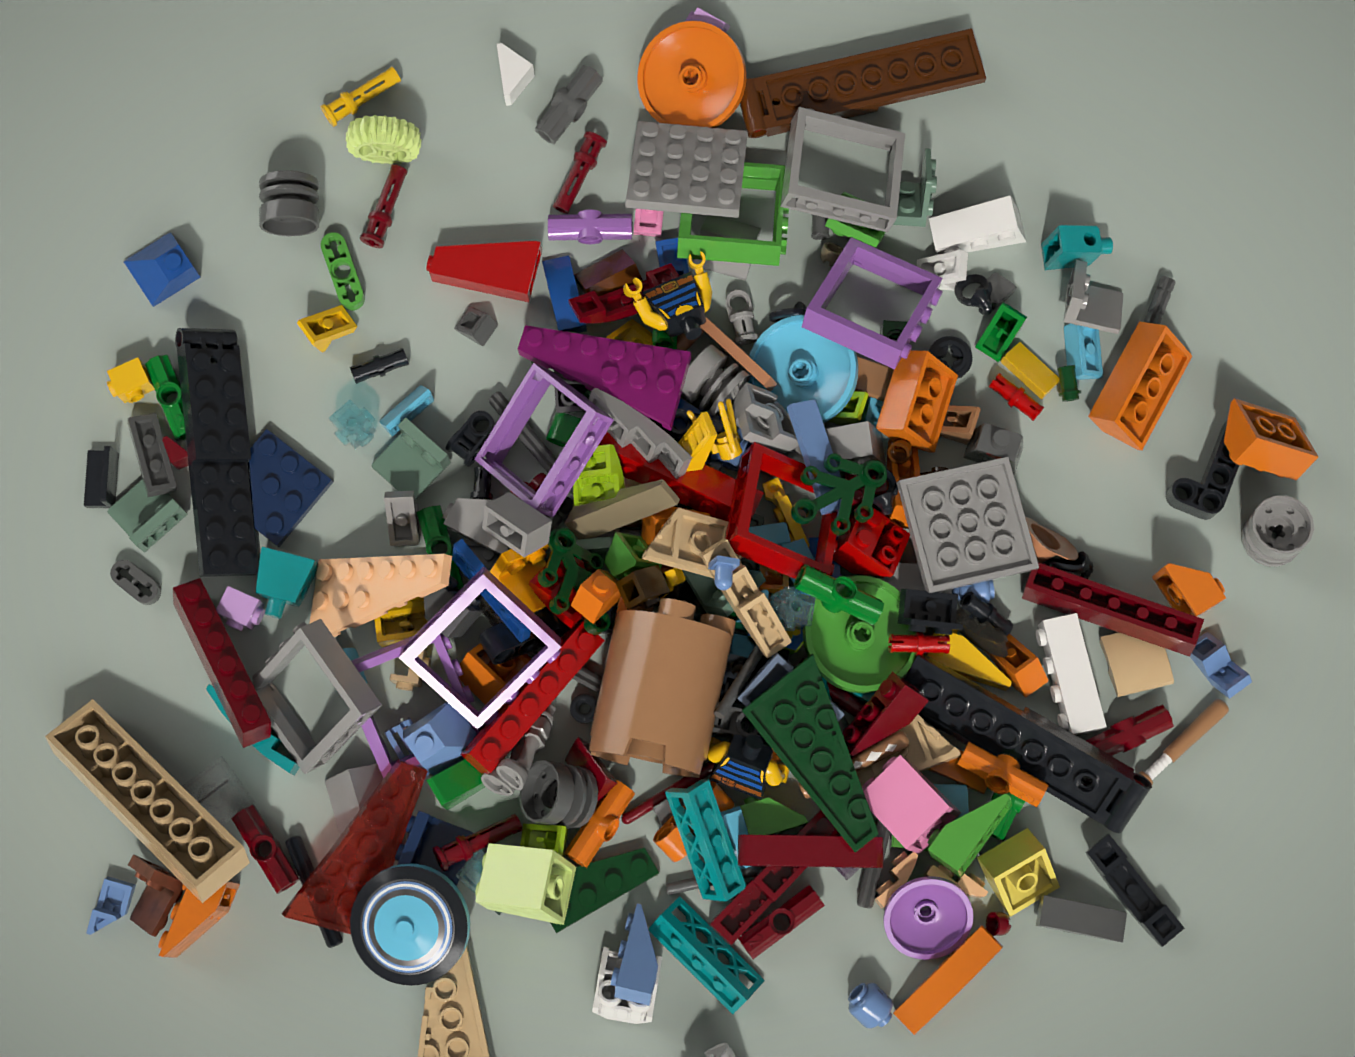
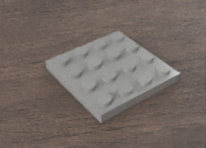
[626,121,748,218]
[897,457,1039,593]

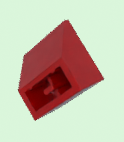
[833,507,910,577]

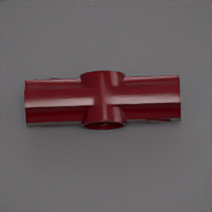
[1085,704,1174,757]
[231,804,300,894]
[738,885,825,960]

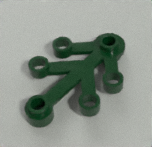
[791,453,887,535]
[538,528,610,635]

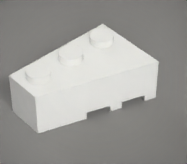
[928,196,1026,255]

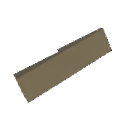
[564,480,680,540]

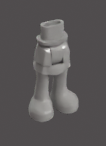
[481,704,556,796]

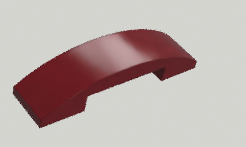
[568,263,679,323]

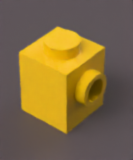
[107,357,155,403]

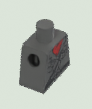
[963,423,1023,475]

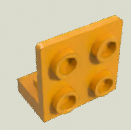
[490,544,549,613]

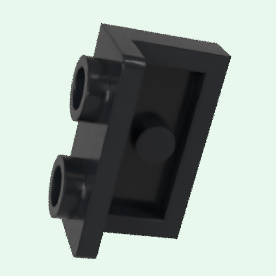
[898,589,963,635]

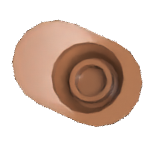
[1025,517,1079,563]

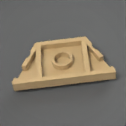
[642,508,743,578]
[856,715,961,787]

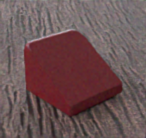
[162,436,189,470]

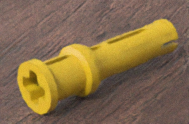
[320,66,401,127]

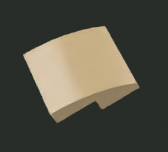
[1100,633,1174,697]

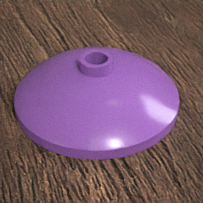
[883,876,973,960]

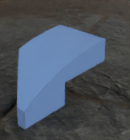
[86,876,136,935]

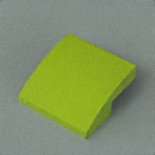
[573,444,625,506]

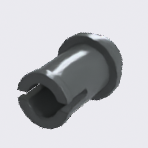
[811,214,830,240]

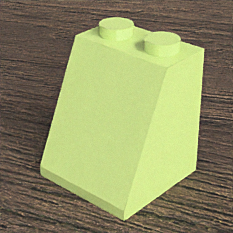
[475,843,576,925]

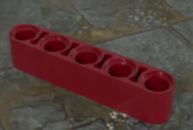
[738,835,883,868]

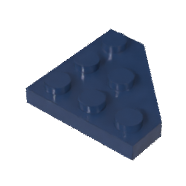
[249,429,333,548]

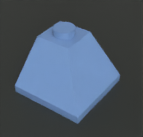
[403,702,477,776]

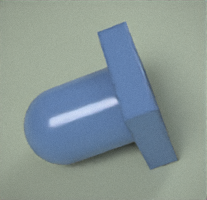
[708,555,740,590]

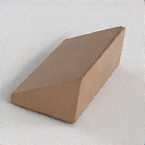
[855,356,894,401]

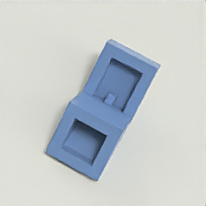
[1190,632,1252,699]

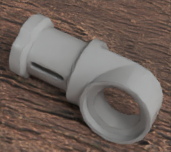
[726,290,759,346]

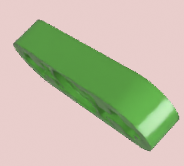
[321,232,365,311]

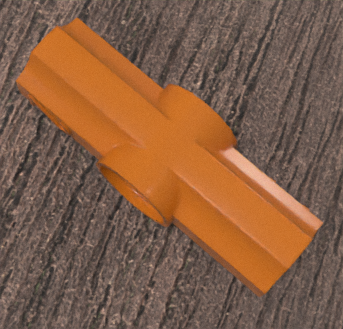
[957,742,1049,807]
[564,780,635,868]

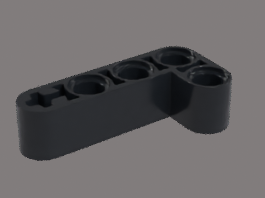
[1165,421,1240,520]

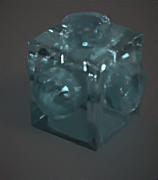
[329,400,376,449]
[768,587,816,631]

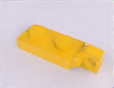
[762,478,810,548]

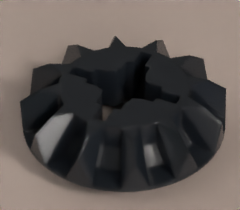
[929,336,973,379]

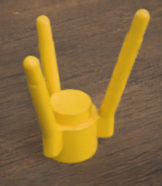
[687,399,743,461]

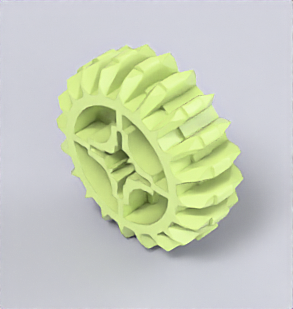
[345,115,422,164]

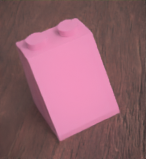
[862,755,961,854]

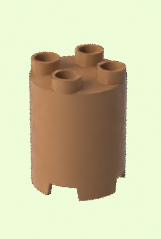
[589,597,736,778]

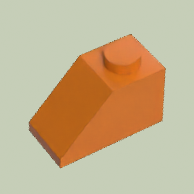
[571,569,622,624]
[983,634,1049,698]

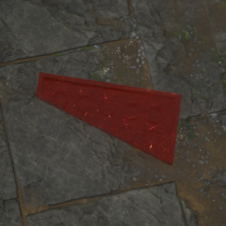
[281,760,428,934]

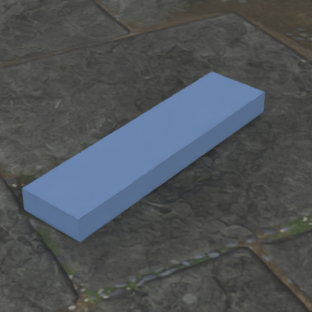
[787,400,841,515]

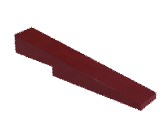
[708,809,840,945]

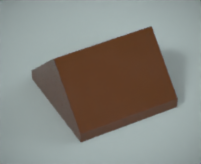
[574,249,643,297]

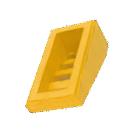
[678,412,718,472]

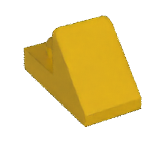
[297,305,357,353]

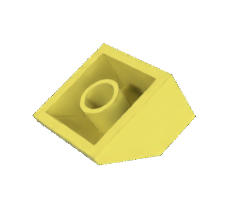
[977,828,1060,917]

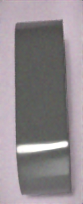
[110,560,161,605]

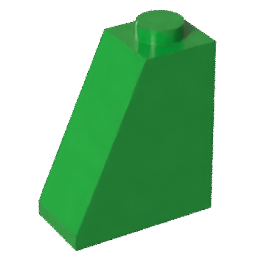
[426,757,506,810]

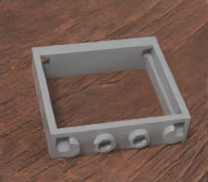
[780,107,905,232]
[252,619,382,774]

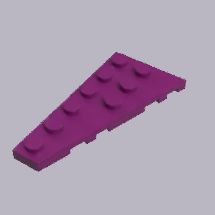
[518,325,691,431]

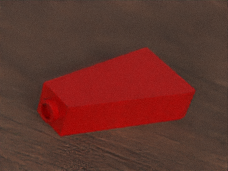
[426,241,542,303]

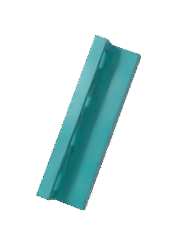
[665,779,746,902]
[648,896,765,1014]

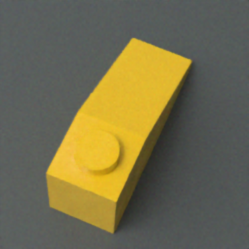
[926,629,1012,691]

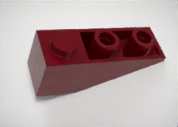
[843,671,929,756]

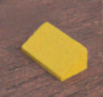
[1001,342,1060,400]

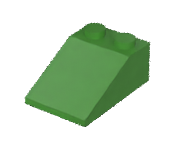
[927,794,1012,878]

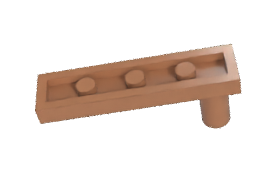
[677,317,777,392]

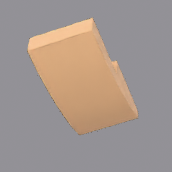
[875,851,918,909]
[923,864,988,898]

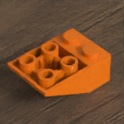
[158,880,240,958]

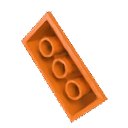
[1088,321,1192,451]

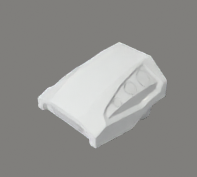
[592,947,662,1024]

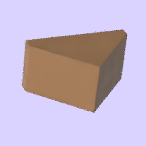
[940,405,981,445]

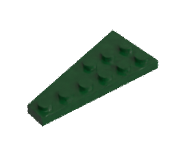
[742,654,879,852]

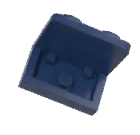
[395,811,473,886]

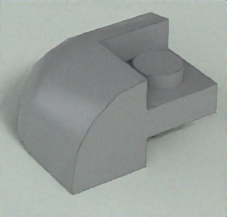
[732,382,799,454]

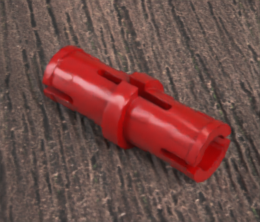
[989,373,1044,421]
[888,632,950,655]

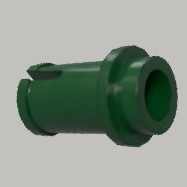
[1057,365,1081,402]

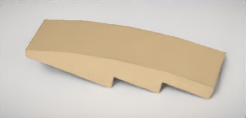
[699,538,792,658]

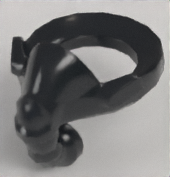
[955,274,993,315]
[769,301,807,323]
[860,469,898,515]
[1048,551,1094,579]

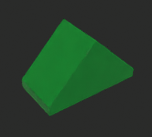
[975,302,1027,362]

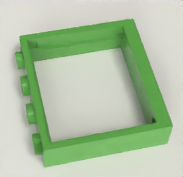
[677,162,789,266]

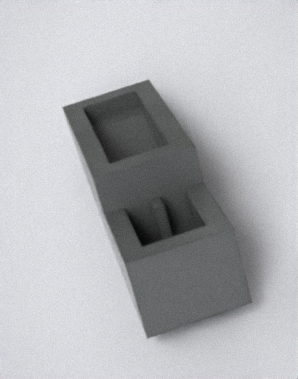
[1036,895,1127,943]

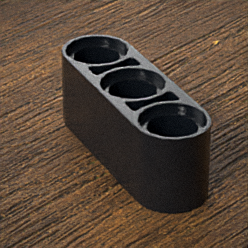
[478,607,566,665]

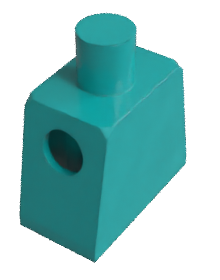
[1041,225,1113,270]
[256,547,318,619]

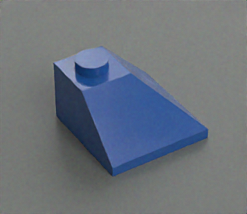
[123,232,201,307]

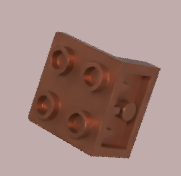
[128,854,183,937]

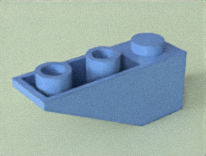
[610,903,658,1006]

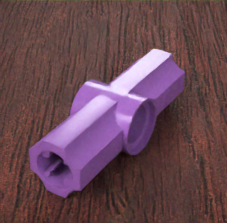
[548,210,632,245]

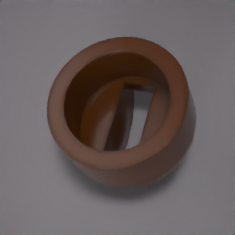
[887,439,912,464]

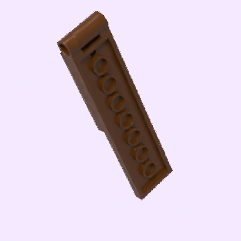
[740,28,986,138]

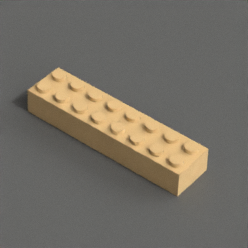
[45,699,250,903]

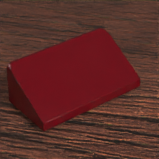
[565,737,618,802]

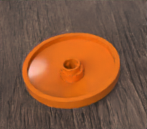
[637,21,746,128]

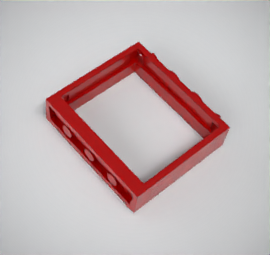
[725,442,841,579]

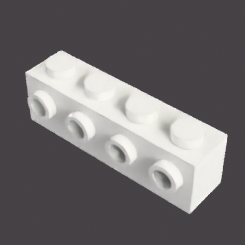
[1036,613,1107,735]

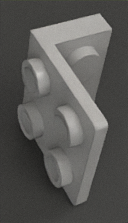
[1063,260,1123,334]

